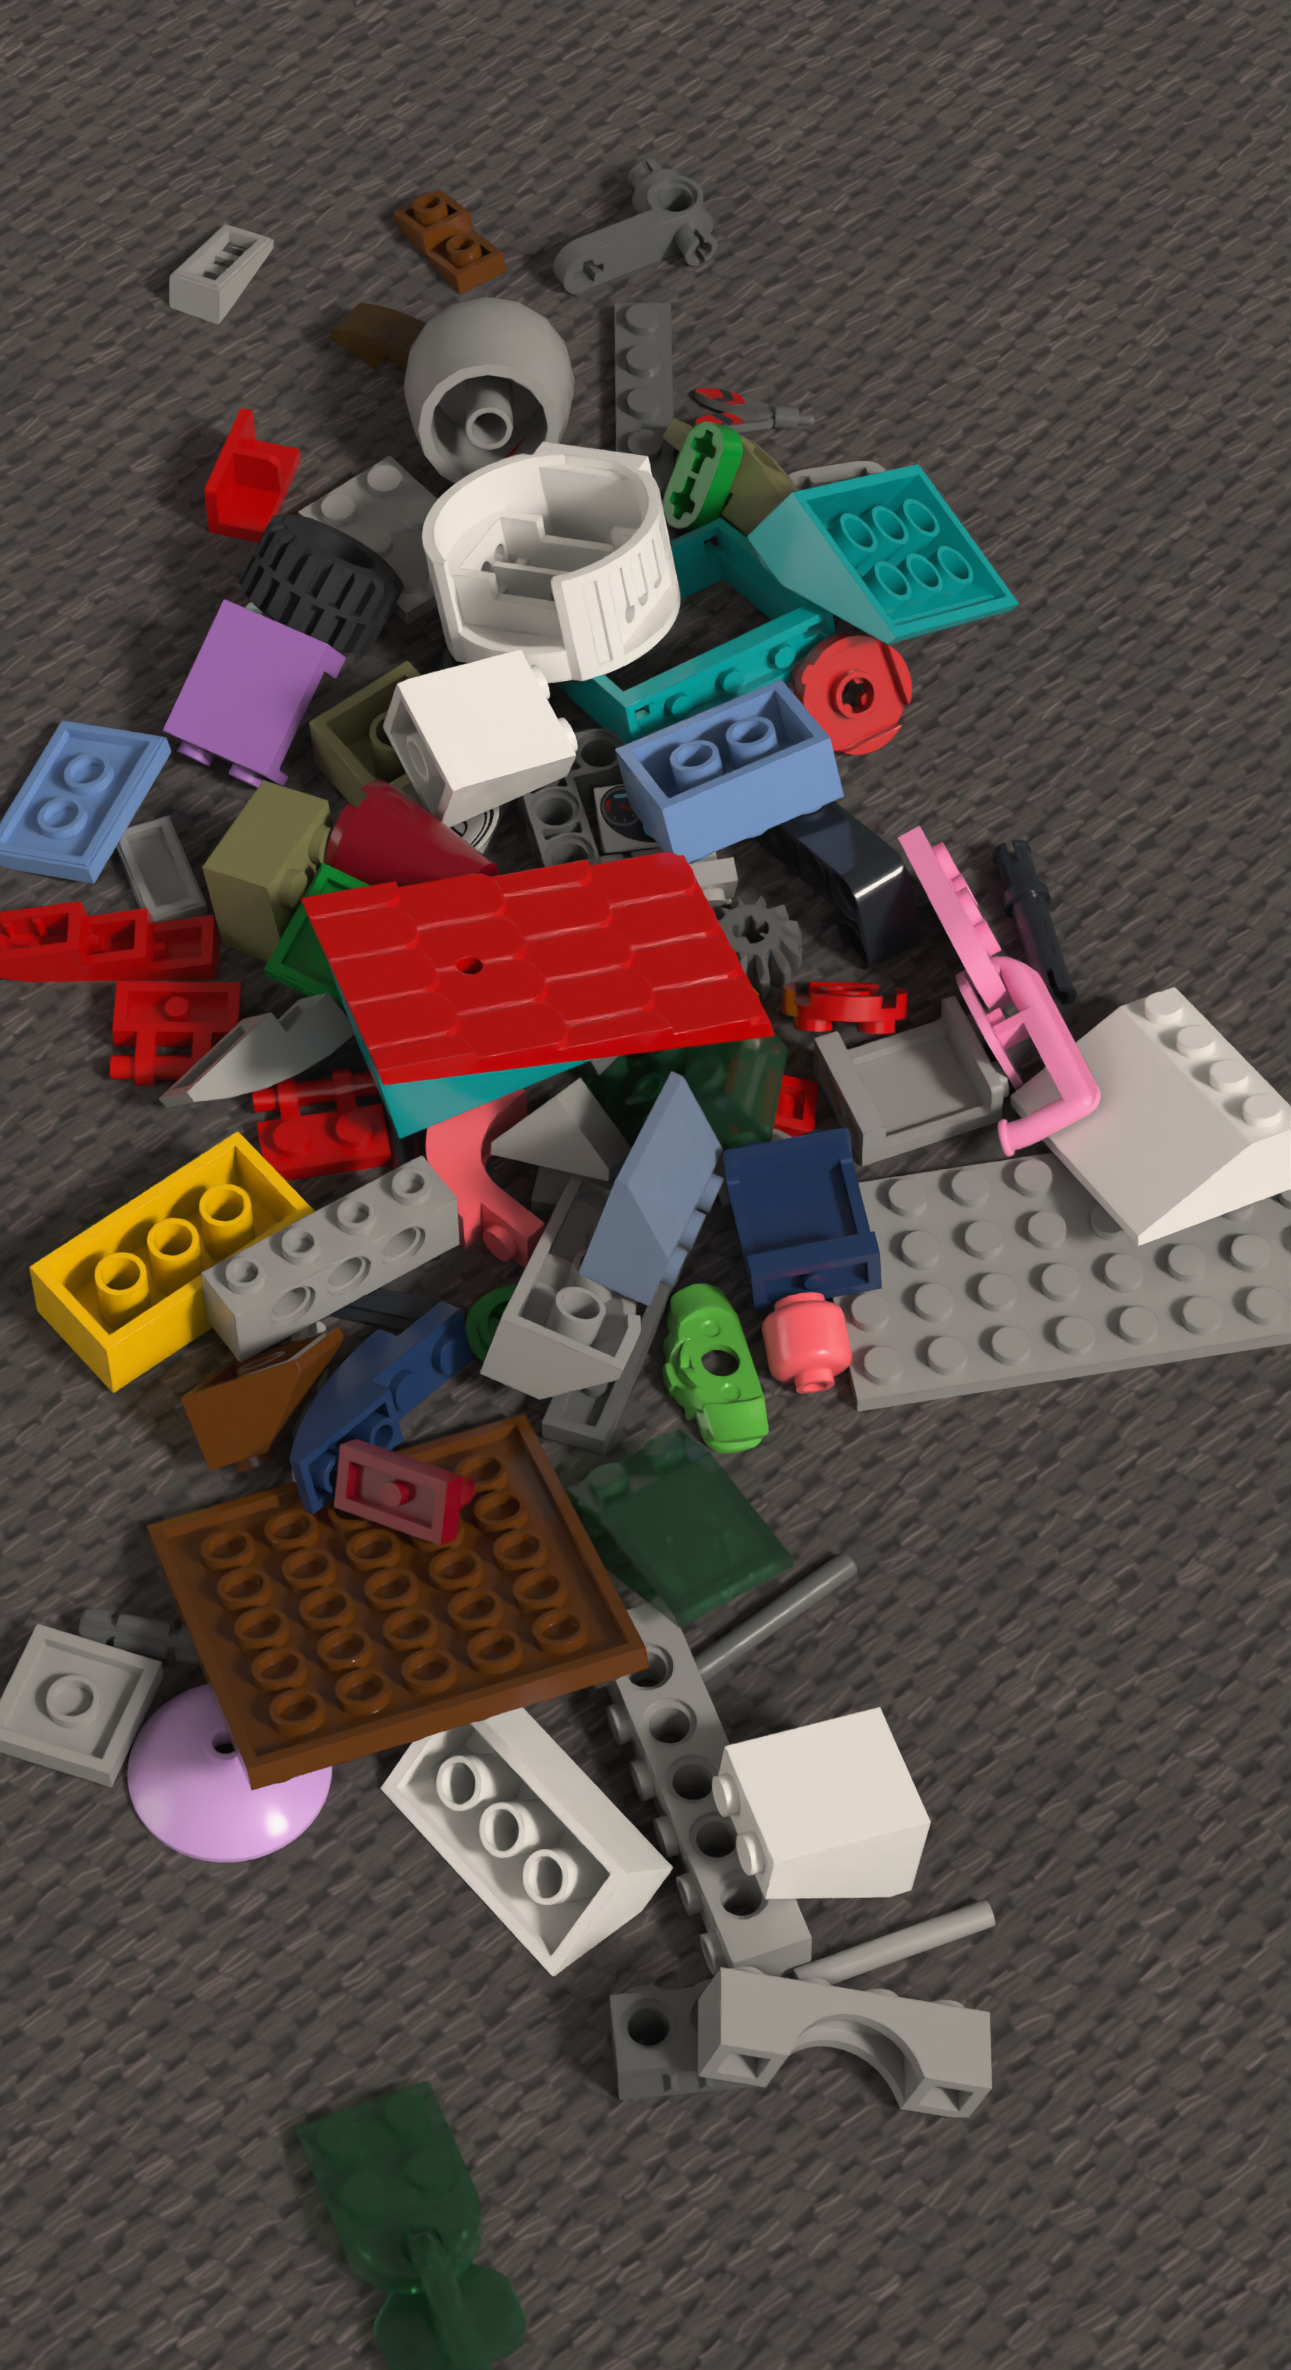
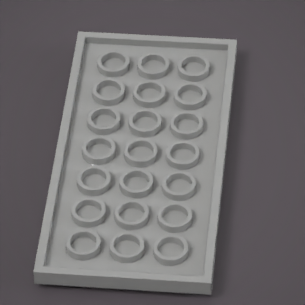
[830,1153,1291,1412]

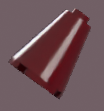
[325,780,500,887]

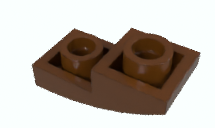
[393,189,507,294]

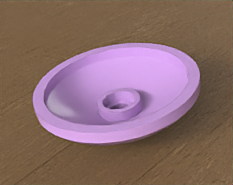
[127,1684,332,1862]

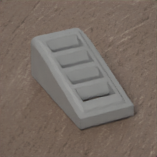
[169,224,274,324]

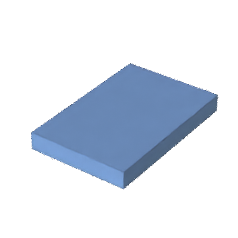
[0,720,172,884]

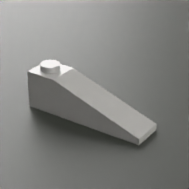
[480,1173,641,1400]

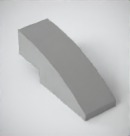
[159,993,354,1108]

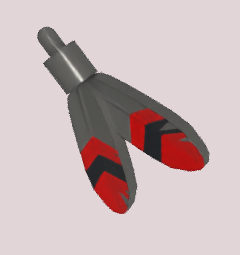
[694,388,815,433]

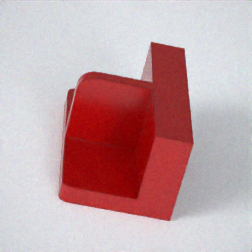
[205,408,301,543]

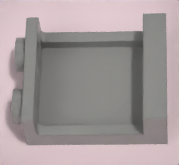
[813,996,1009,1166]

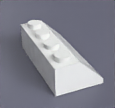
[380,1707,673,1976]

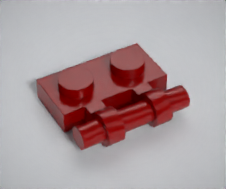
[110,981,243,1086]
[251,1068,392,1181]

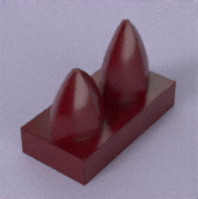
[334,1439,476,1546]

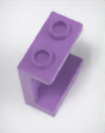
[163,599,346,789]

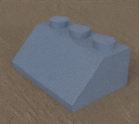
[578,1071,724,1306]

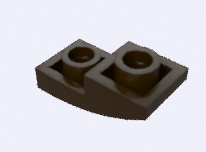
[330,302,427,372]

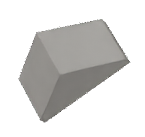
[490,1078,632,1181]

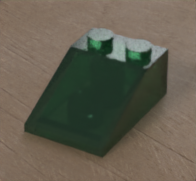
[566,1429,794,1628]

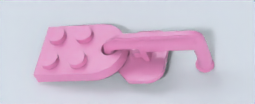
[898,826,1101,1157]

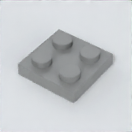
[0,1624,164,1788]

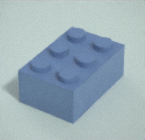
[615,679,844,863]

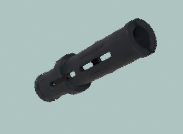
[992,839,1077,1005]

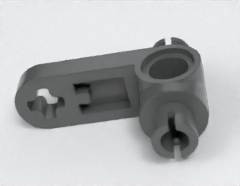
[553,159,718,294]

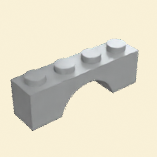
[698,1966,992,2117]

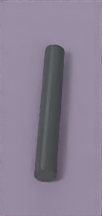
[694,1552,857,1683]

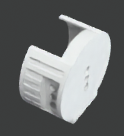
[422,442,680,683]

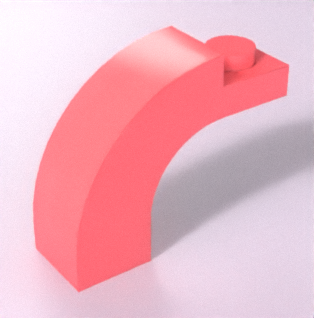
[426,1088,545,1268]

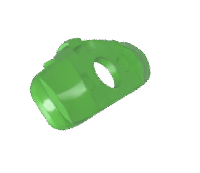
[662,1283,769,1454]

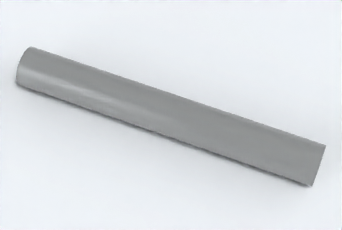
[792,1900,995,1985]

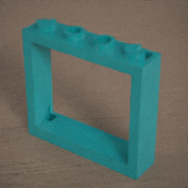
[554,518,836,745]

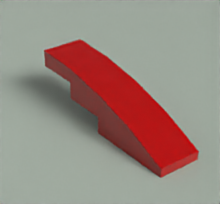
[0,901,220,982]

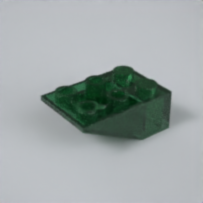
[583,1031,788,1157]

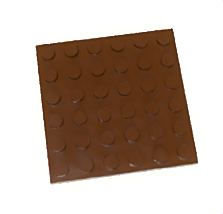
[146,1413,649,1790]

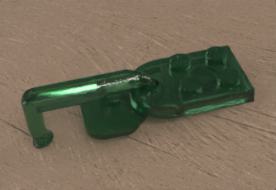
[295,2080,527,2370]

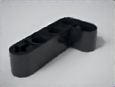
[755,801,921,970]

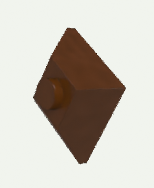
[181,1326,344,1473]

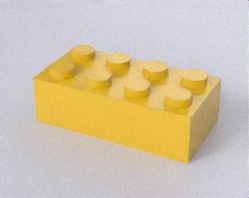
[29,1131,315,1394]

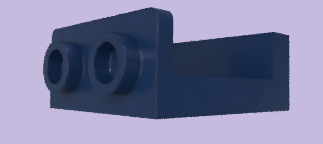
[722,1128,882,1312]

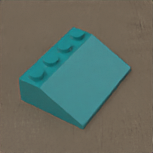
[747,464,1019,644]

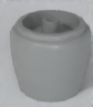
[404,297,575,483]

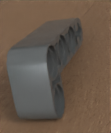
[515,728,625,869]

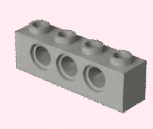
[201,1155,460,1363]

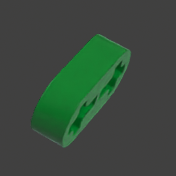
[663,421,743,531]

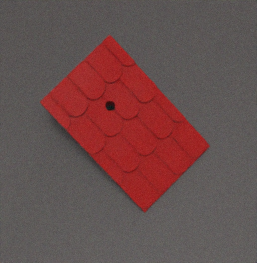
[301,852,774,1139]

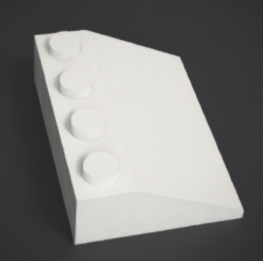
[1011,987,1291,1246]

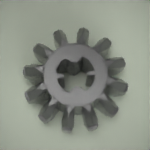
[713,895,802,1001]

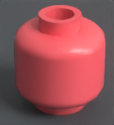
[762,1292,852,1394]

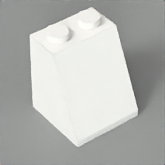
[383,649,578,828]
[712,1707,931,1899]

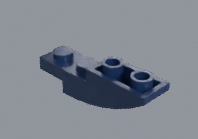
[290,1301,473,1514]

